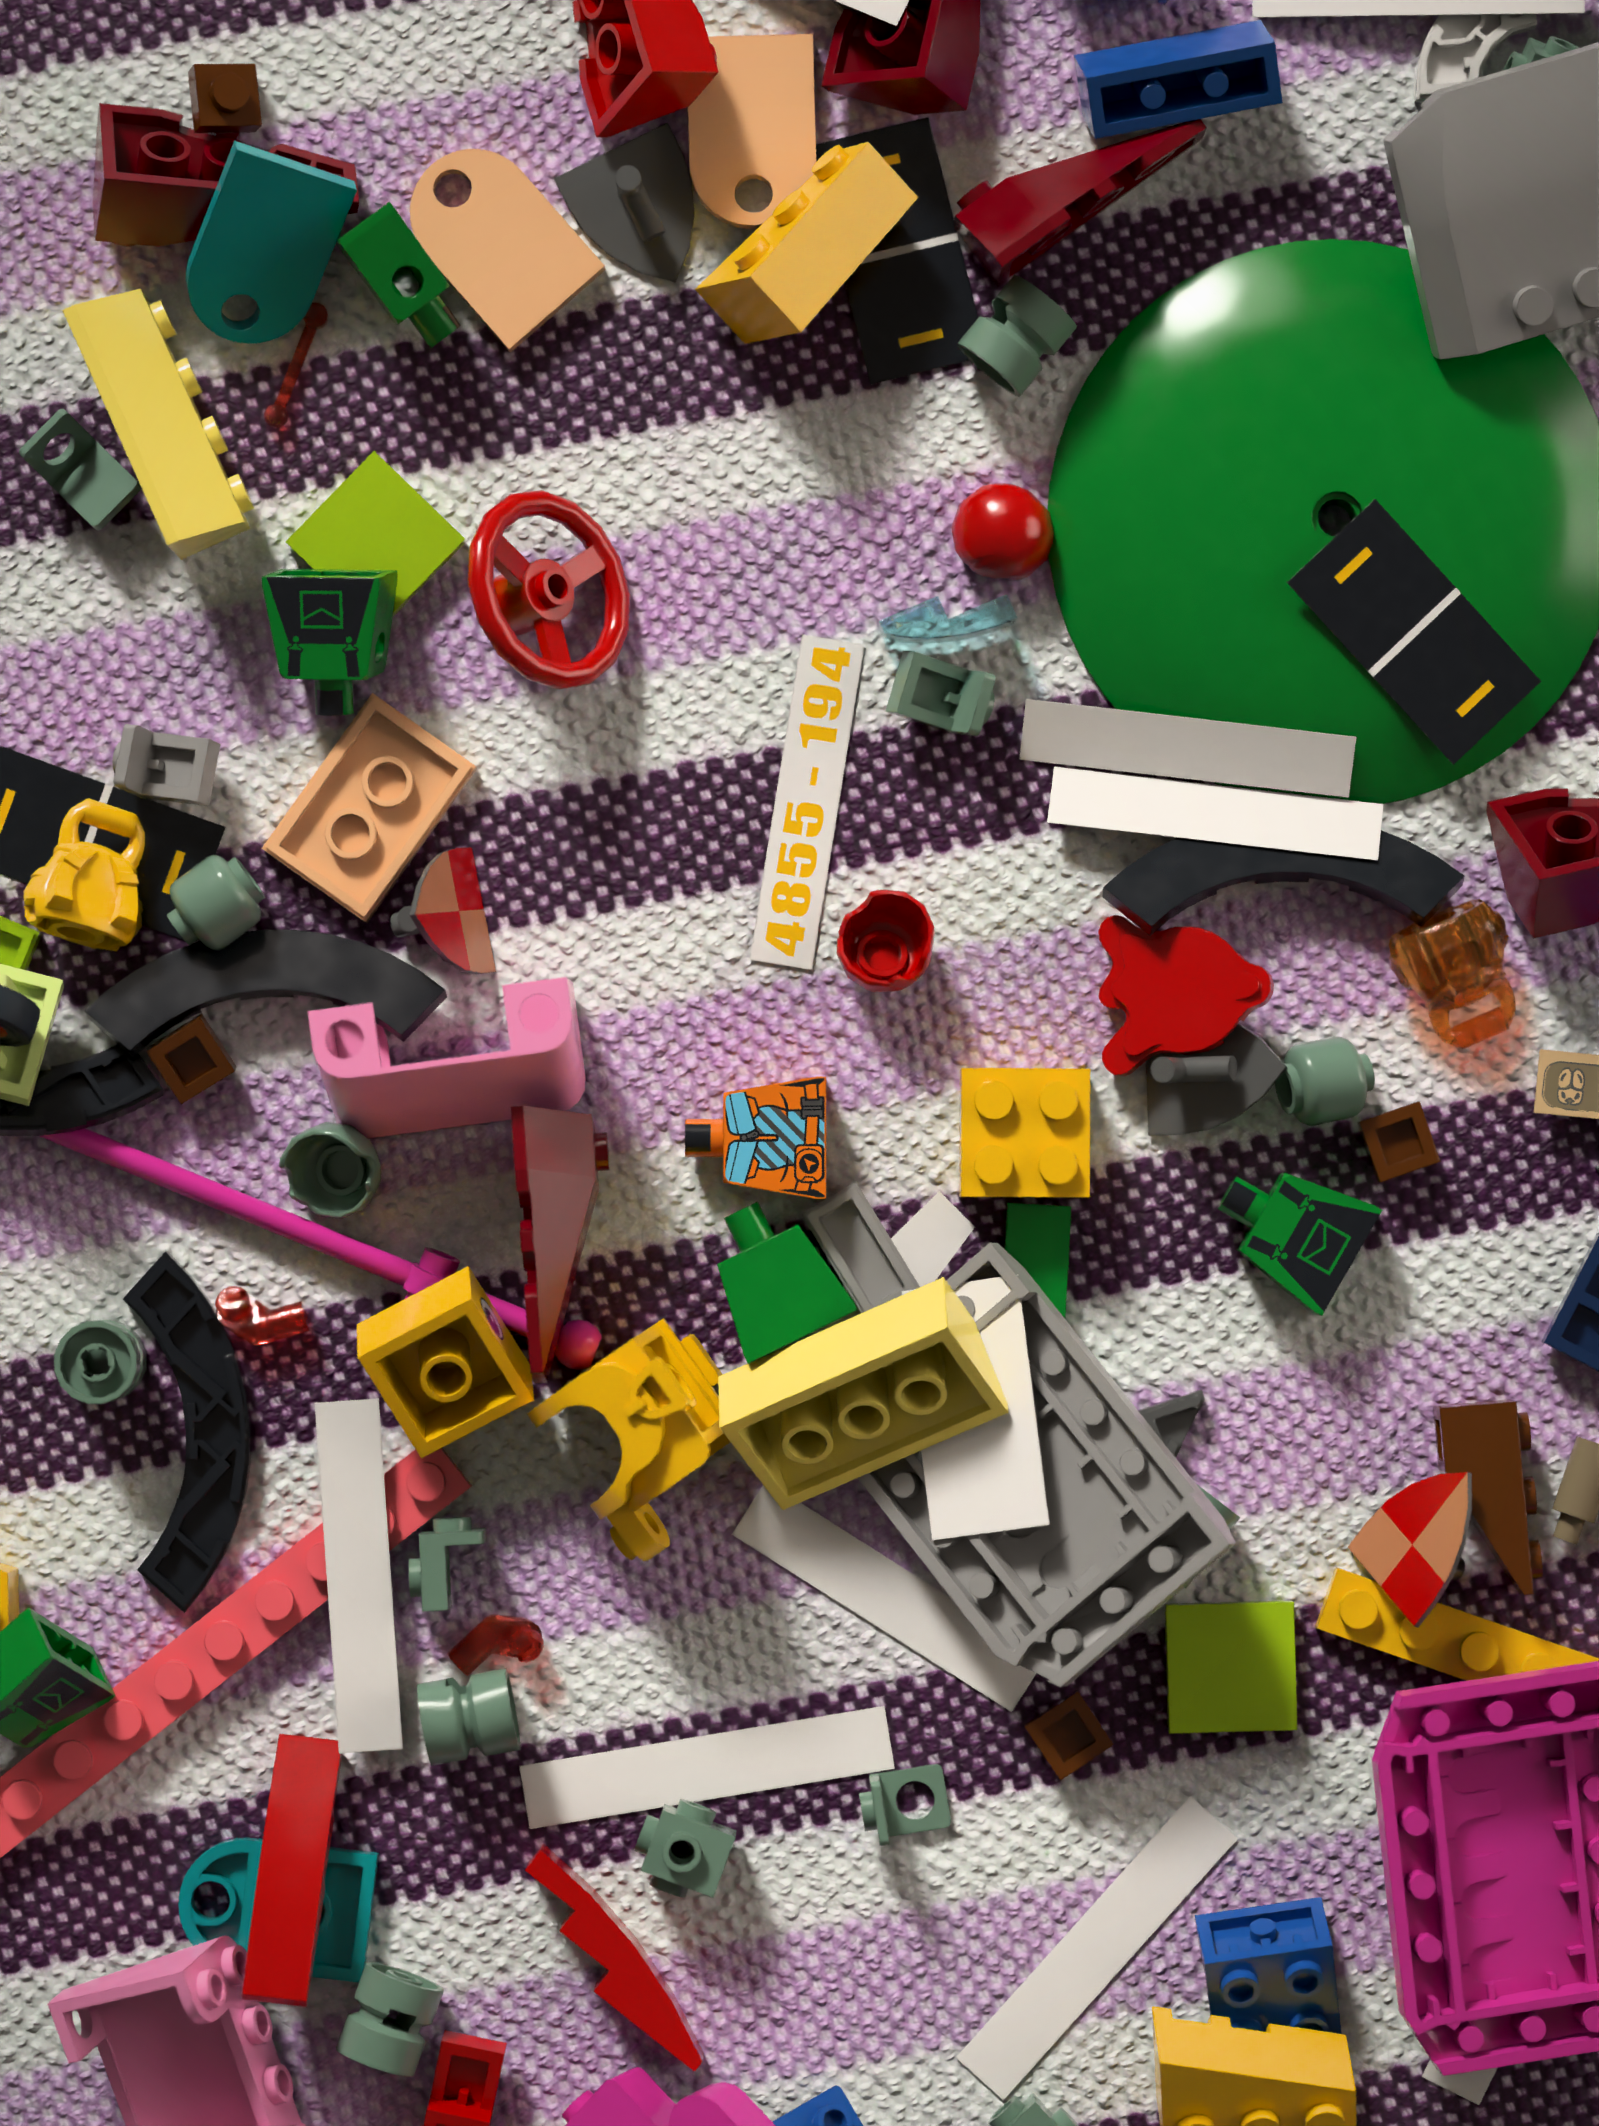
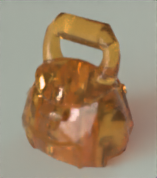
[1389,899,1516,1050]

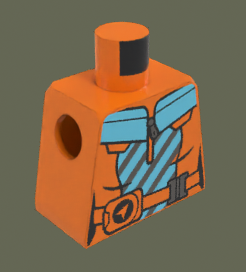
[685,1077,826,1199]

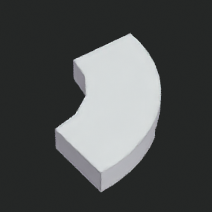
[1414,14,1537,103]

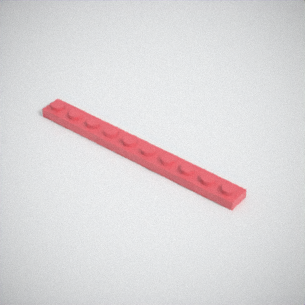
[0,1448,472,1858]

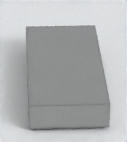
[801,1181,920,1313]

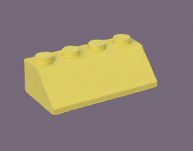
[62,289,254,560]
[718,1277,1008,1510]

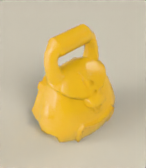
[23,798,145,951]

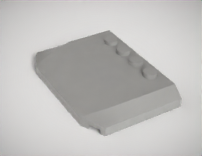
[1383,42,1599,360]
[858,1242,1236,1687]

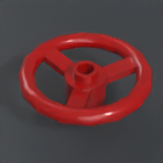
[468,490,630,689]

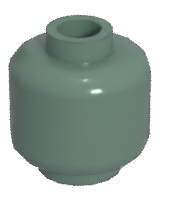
[167,855,265,950]
[1275,1036,1375,1126]

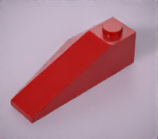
[572,0,719,138]

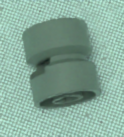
[957,275,1077,397]
[54,1320,147,1404]
[417,1668,521,1766]
[336,1962,444,2077]

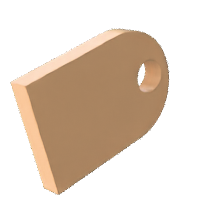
[688,34,816,229]
[410,149,606,353]

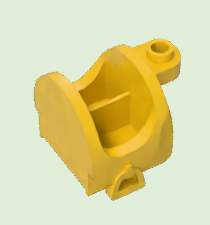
[527,1318,730,1561]

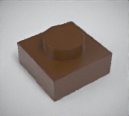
[188,64,262,133]
[146,1013,236,1105]
[1357,1101,1441,1183]
[1024,1690,1114,1780]

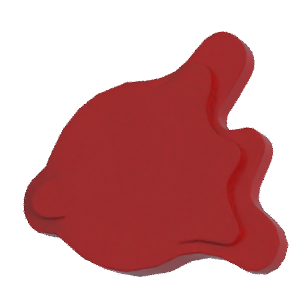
[1098,915,1274,1076]

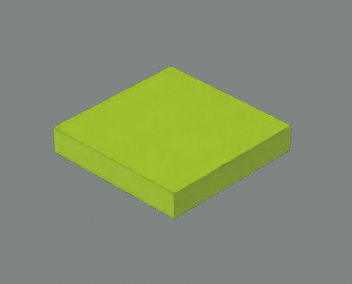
[286,451,467,618]
[1165,1601,1297,1734]

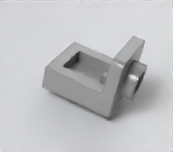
[112,724,221,806]

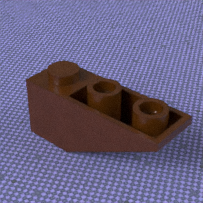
[1433,1400,1543,1595]

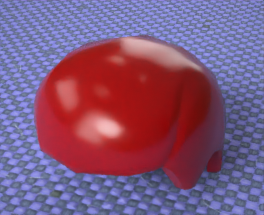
[951,483,1054,580]
[837,890,935,992]

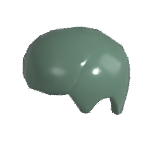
[279,1122,381,1219]

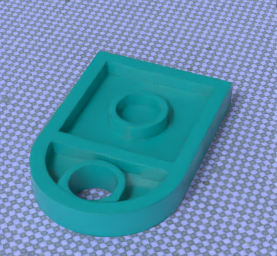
[186,140,357,344]
[178,1837,379,1983]

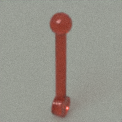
[264,302,329,428]

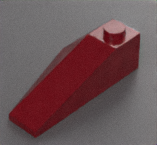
[821,0,981,115]
[93,103,359,247]
[953,119,1207,287]
[1486,789,1599,939]
[511,1106,610,1384]

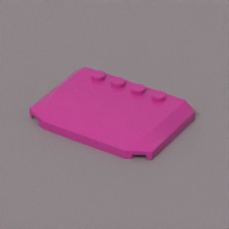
[1372,1661,1599,2076]

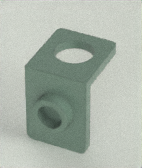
[19,409,141,530]
[859,1764,951,1846]

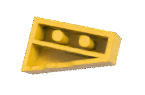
[695,142,918,344]
[1152,2006,1357,2126]

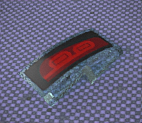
[878,594,1017,644]

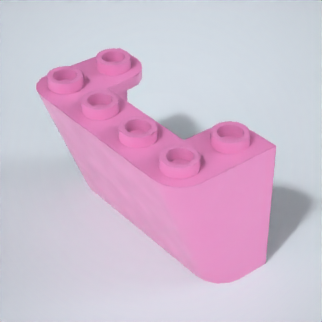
[308,977,586,1139]
[48,1935,306,2126]

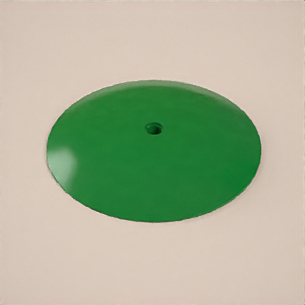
[1047,239,1599,804]

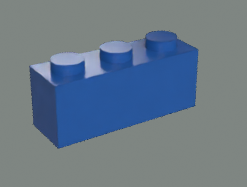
[1074,20,1283,139]

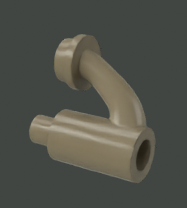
[1552,1436,1599,1545]

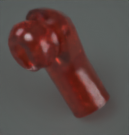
[215,1286,310,1346]
[447,1614,544,1676]

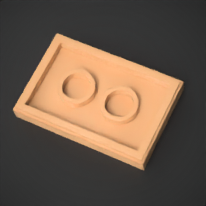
[262,693,477,923]

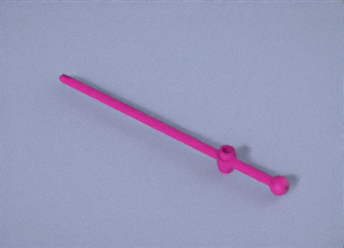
[40,1128,602,1370]

